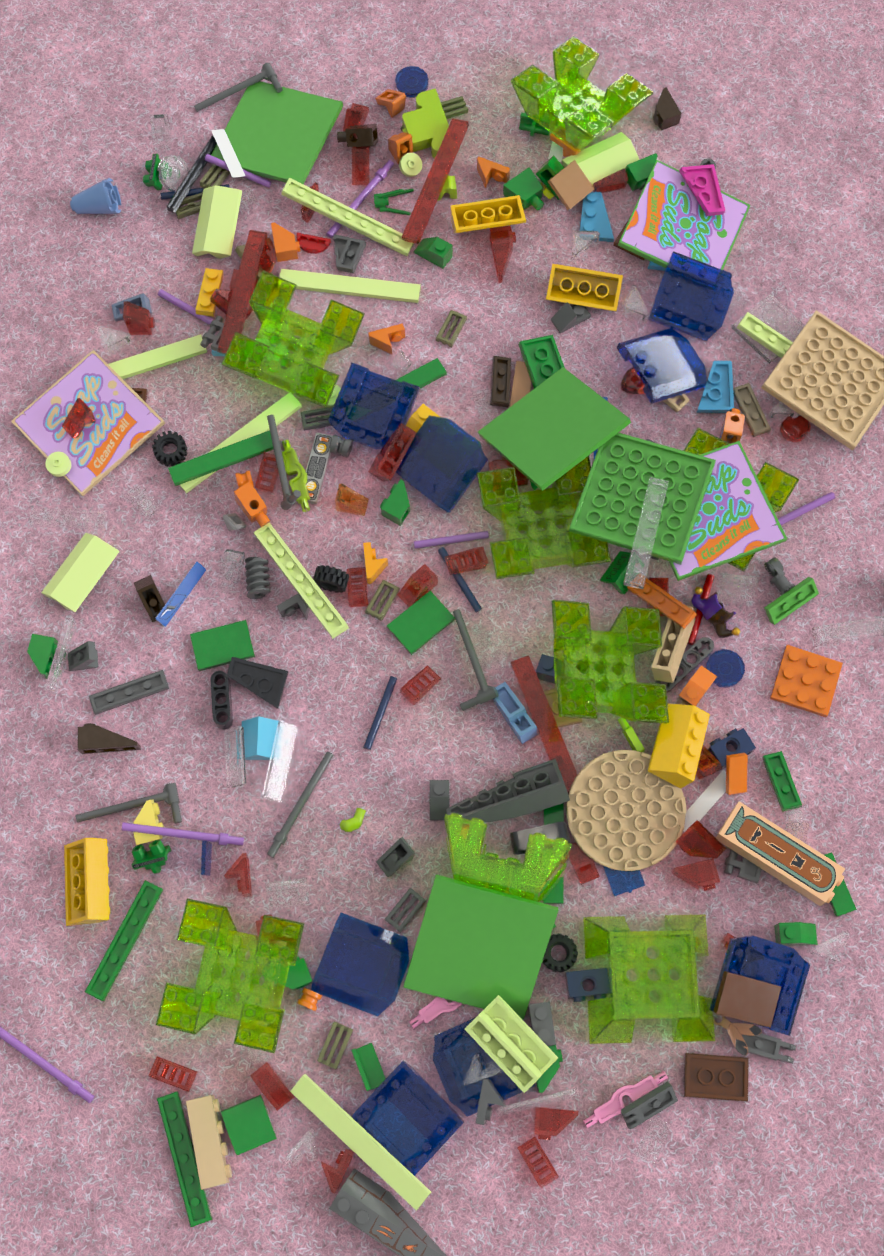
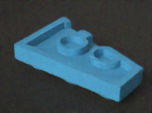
[579,191,614,242]
[697,361,734,413]

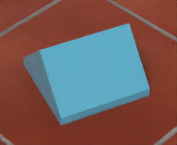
[240,716,281,760]

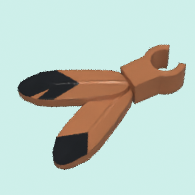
[712,1014,762,1056]

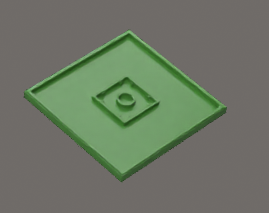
[211,81,343,184]
[478,367,631,491]
[403,875,558,1020]

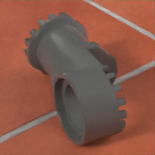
[764,557,795,595]

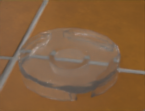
[158,155,189,191]

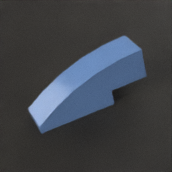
[493,682,538,744]

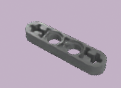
[655,637,714,694]

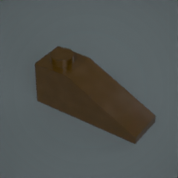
[78,723,141,754]

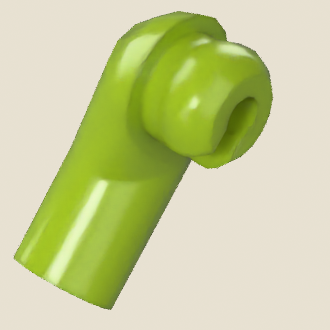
[340,808,366,832]

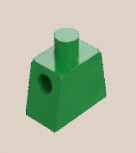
[503,167,544,211]

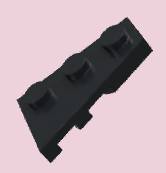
[227,657,289,709]

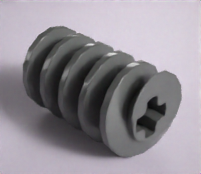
[245,557,271,599]

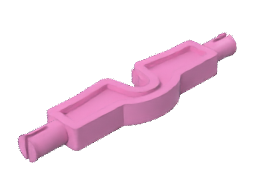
[409,997,462,1029]
[583,1071,668,1128]

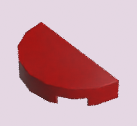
[297,232,331,254]

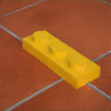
[195,268,223,317]

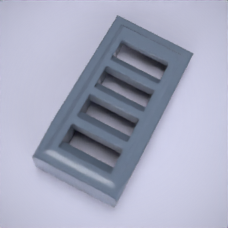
[111,293,152,322]

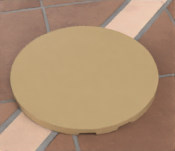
[566,750,686,871]

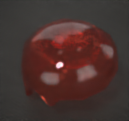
[780,415,811,442]

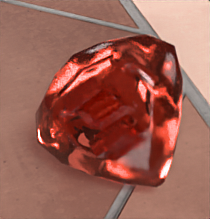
[620,365,650,394]

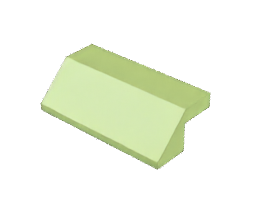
[562,132,640,187]
[192,185,242,259]
[41,533,119,612]
[465,995,558,1093]

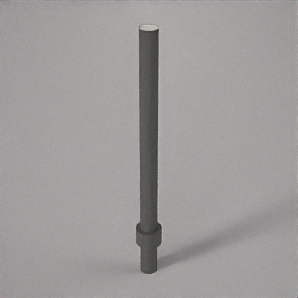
[267,751,334,858]

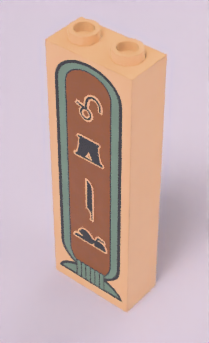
[715,802,845,906]

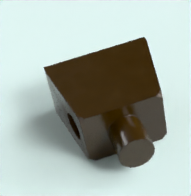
[337,124,378,147]

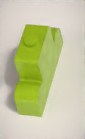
[402,88,456,160]

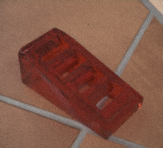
[593,168,628,193]
[254,452,279,492]
[445,546,488,575]
[347,567,369,607]
[400,665,441,705]
[149,1056,198,1092]
[517,1137,559,1188]

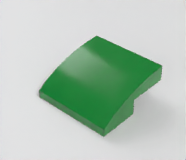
[221,1094,277,1156]

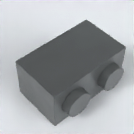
[528,1002,556,1046]

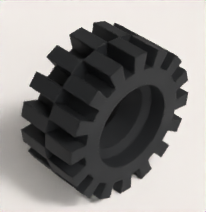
[152,431,187,467]
[313,565,349,593]
[542,933,578,973]

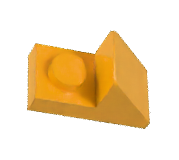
[363,542,388,584]

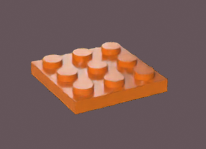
[770,645,843,717]

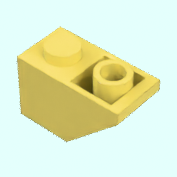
[133,799,164,845]

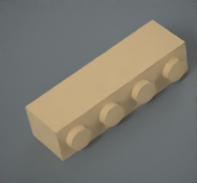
[651,606,696,683]
[186,1095,232,1190]

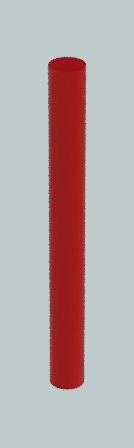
[687,574,714,646]

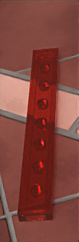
[402,118,469,244]
[218,230,268,354]
[510,655,577,793]

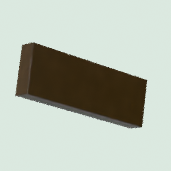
[490,356,511,408]

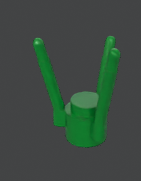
[374,189,414,215]

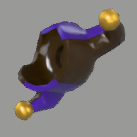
[691,587,740,638]

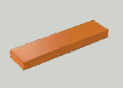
[627,573,697,629]

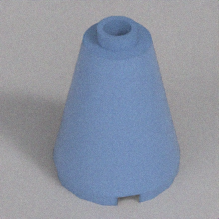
[70,178,121,214]

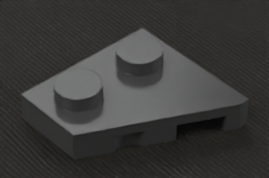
[333,234,366,274]

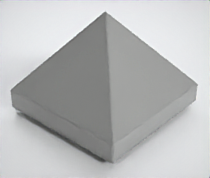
[223,513,246,530]

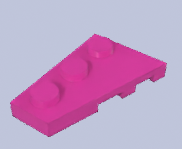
[679,164,725,216]

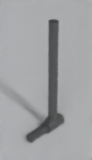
[194,63,283,112]
[267,415,301,510]
[453,609,499,711]
[75,783,182,824]

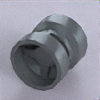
[330,435,353,458]

